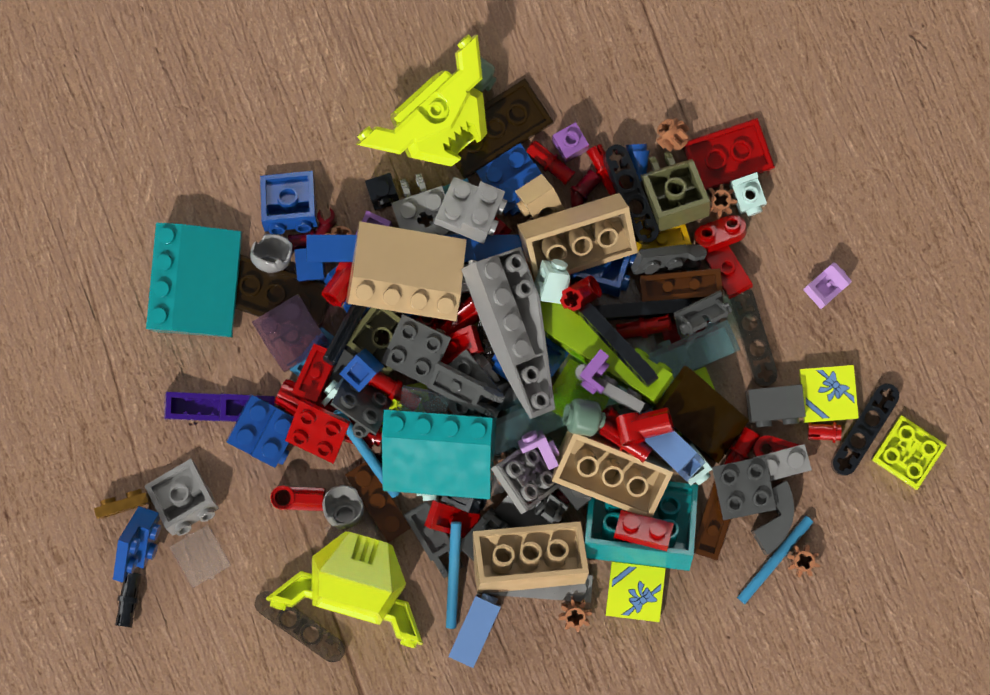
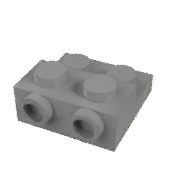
[434,177,508,244]
[145,459,219,536]

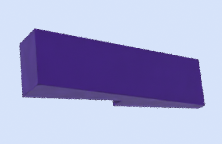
[164,392,275,422]

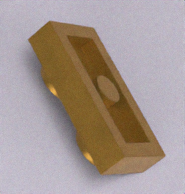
[94,489,153,519]

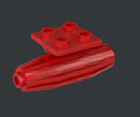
[275,379,383,464]

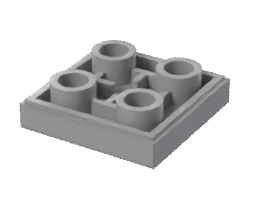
[491,448,560,514]

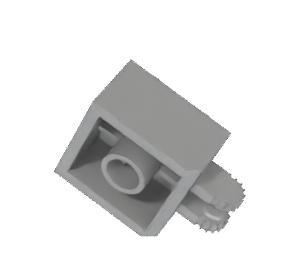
[391,173,459,235]

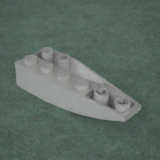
[461,247,555,419]

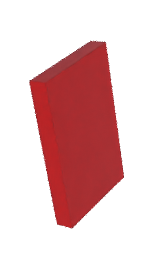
[683,118,775,191]

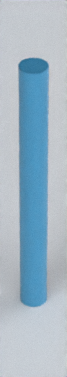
[333,409,400,498]
[737,515,814,604]
[446,521,462,629]

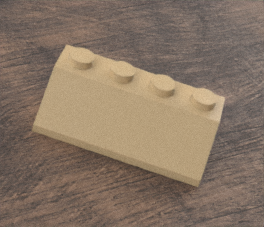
[517,193,638,282]
[551,430,673,517]
[473,521,589,594]

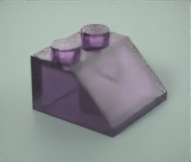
[252,294,330,372]

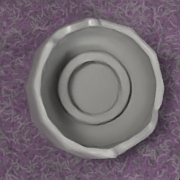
[250,234,293,273]
[322,485,364,529]

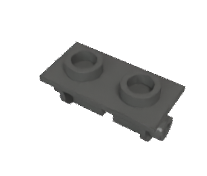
[673,291,732,335]

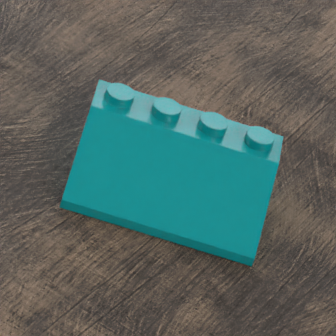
[146,223,242,338]
[382,409,497,500]
[584,481,698,571]

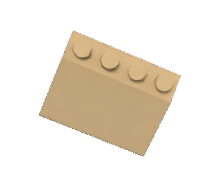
[346,221,466,321]

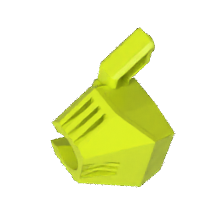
[356,34,487,166]
[266,532,423,648]

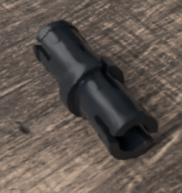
[115,573,142,628]

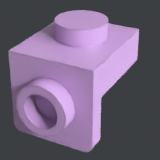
[803,262,852,309]
[518,430,560,470]

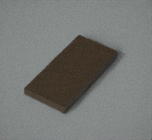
[455,79,554,179]
[235,254,329,337]
[653,365,749,464]

